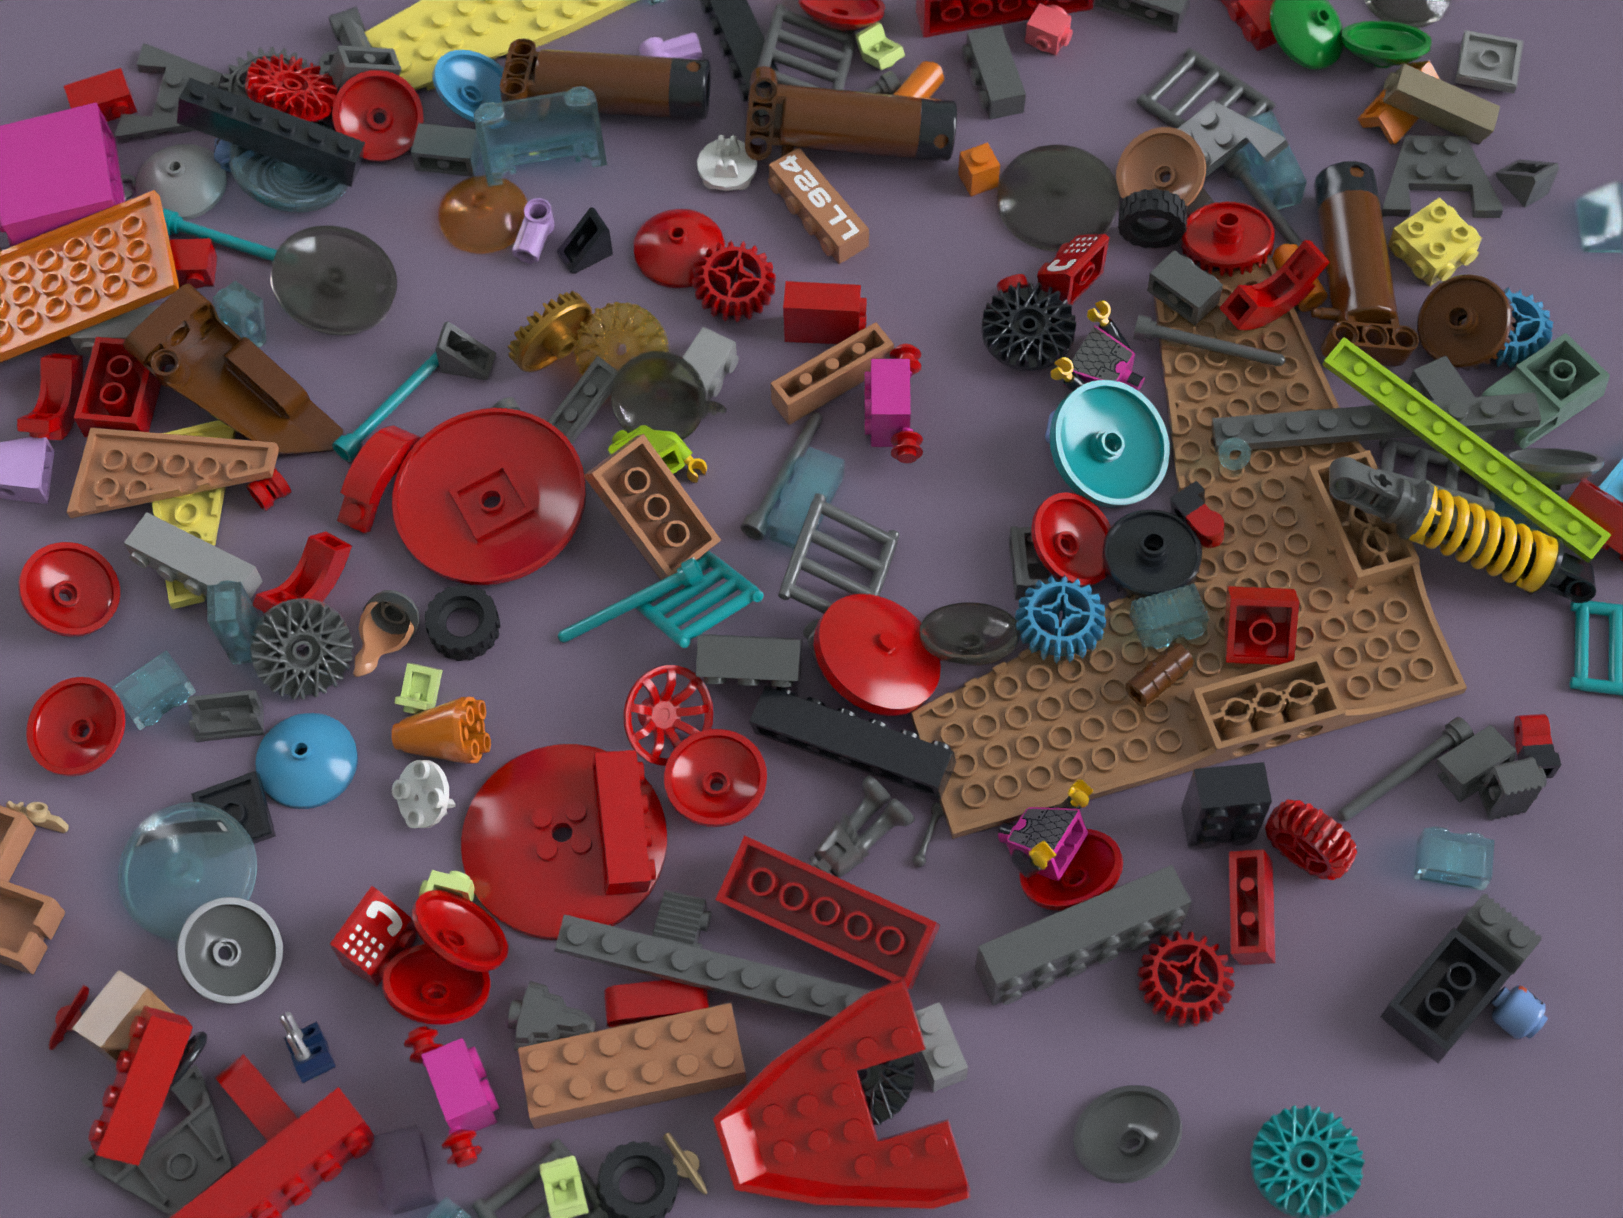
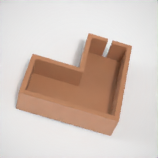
[0,806,66,975]

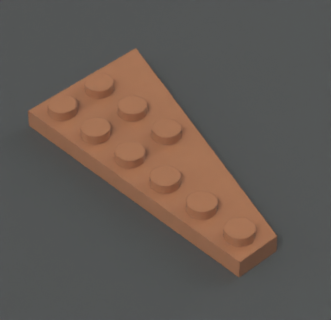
[66,428,279,518]

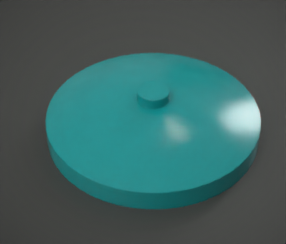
[1049,380,1170,508]

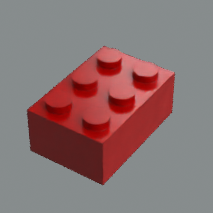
[74,337,166,438]

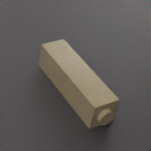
[1383,64,1500,144]

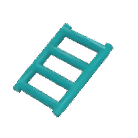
[636,551,764,648]
[1569,601,1623,696]

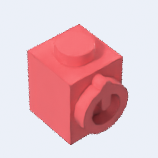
[1025,3,1073,56]

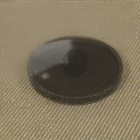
[997,145,1119,251]
[271,225,397,335]

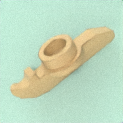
[6,801,68,833]
[663,1132,708,1195]

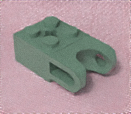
[1481,333,1610,449]

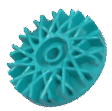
[1250,1105,1365,1218]

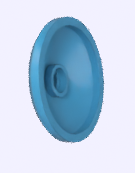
[433,50,509,124]
[255,713,358,809]

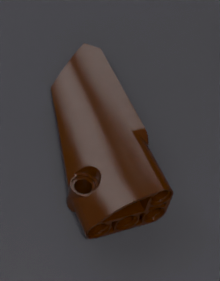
[123,284,344,454]

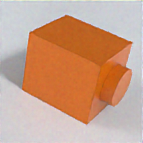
[958,142,1000,197]

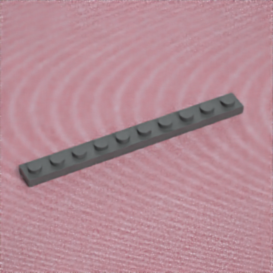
[1211,392,1541,452]
[555,914,871,1020]

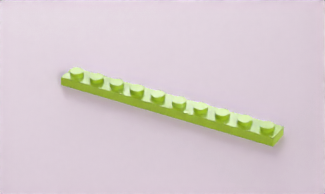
[1322,337,1611,563]

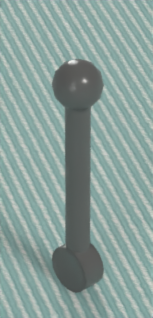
[912,802,944,867]

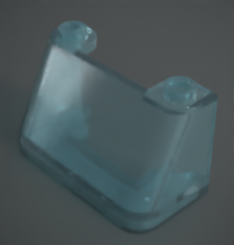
[474,86,607,186]

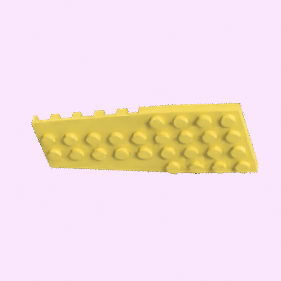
[365,0,638,91]

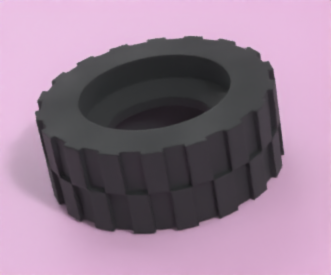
[1118,189,1187,249]
[424,584,501,661]
[596,1141,679,1218]

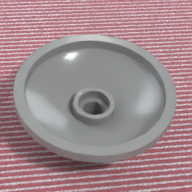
[135,144,227,221]

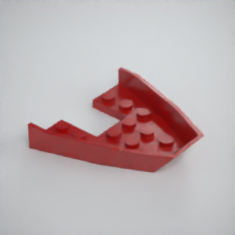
[713,978,970,1209]

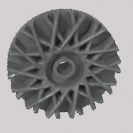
[250,598,354,699]

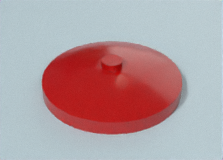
[814,594,941,716]

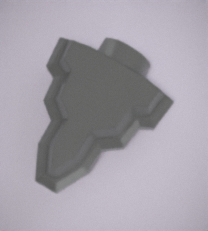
[508,981,596,1051]

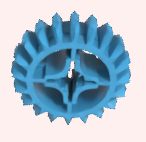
[1466,287,1553,369]
[1015,575,1106,663]

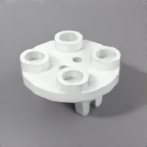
[697,135,757,191]
[392,760,456,828]

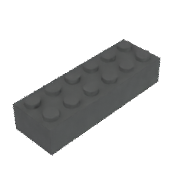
[975,865,1192,1005]

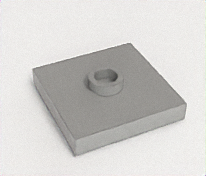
[1455,30,1523,93]

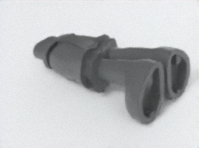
[809,775,915,878]

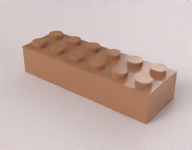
[518,1003,747,1129]

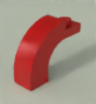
[1219,240,1330,330]
[17,353,83,440]
[337,425,421,533]
[252,531,352,615]

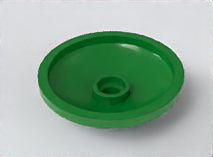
[1270,0,1344,70]
[1341,21,1432,68]

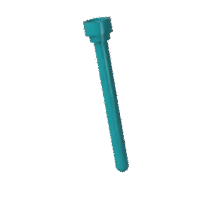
[163,208,297,267]
[332,352,440,462]
[558,557,705,643]

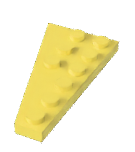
[152,420,236,609]

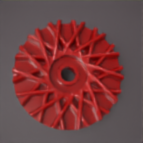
[245,54,338,122]
[1181,202,1275,277]

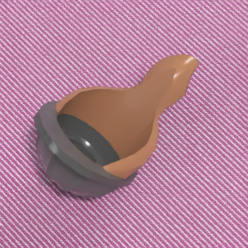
[353,590,419,677]

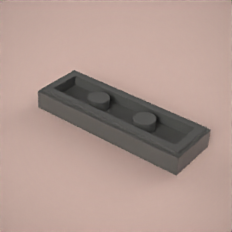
[547,356,624,444]

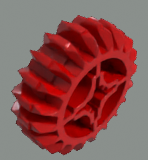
[692,240,776,323]
[1264,799,1358,881]
[1137,931,1235,1027]

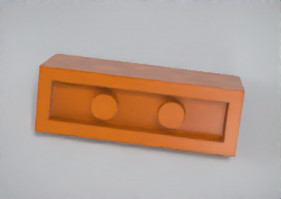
[1357,60,1439,144]

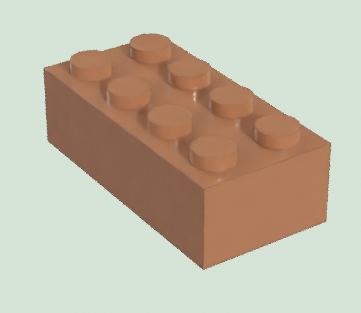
[584,434,721,580]

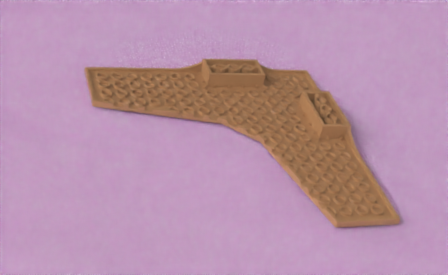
[911,257,1467,839]

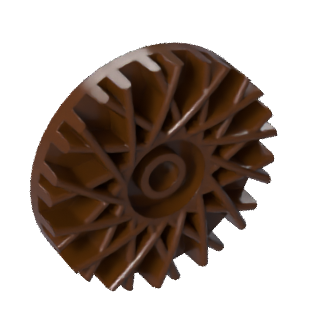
[1417,274,1516,370]

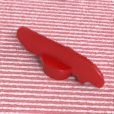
[49,985,90,1050]

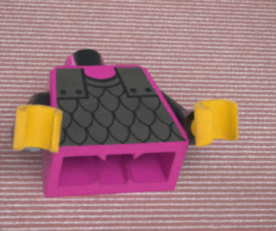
[1050,300,1145,391]
[998,779,1093,881]

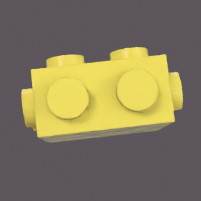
[1388,197,1482,286]

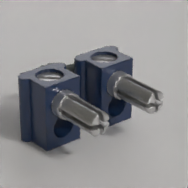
[279,1012,336,1083]

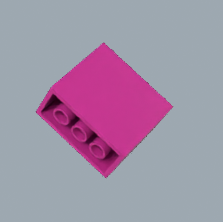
[0,103,125,247]

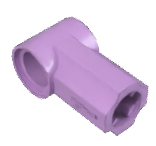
[639,32,702,59]
[512,198,554,264]

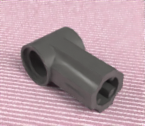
[328,7,371,47]

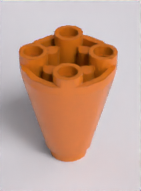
[391,697,491,764]

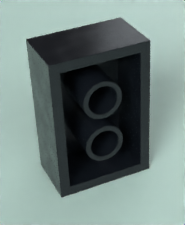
[1181,762,1272,849]
[1380,928,1512,1064]

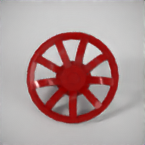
[624,665,714,766]

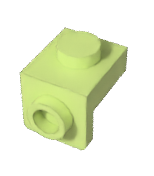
[855,22,905,70]
[394,663,443,714]
[419,870,475,902]
[539,1156,589,1218]

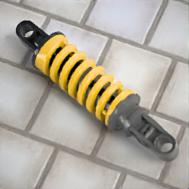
[1329,457,1596,603]

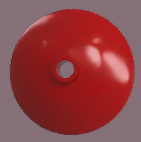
[798,0,885,31]
[332,70,424,161]
[633,209,725,288]
[1031,492,1111,587]
[18,542,120,637]
[26,677,125,777]
[664,729,767,827]
[1020,829,1123,911]
[412,890,508,972]
[382,944,491,1025]

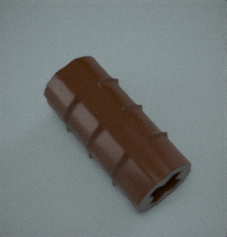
[1125,642,1194,707]

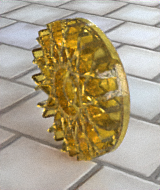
[573,302,669,397]

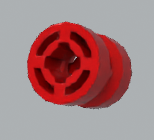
[246,469,292,511]

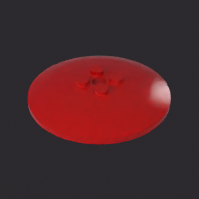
[392,408,586,585]
[461,744,668,940]

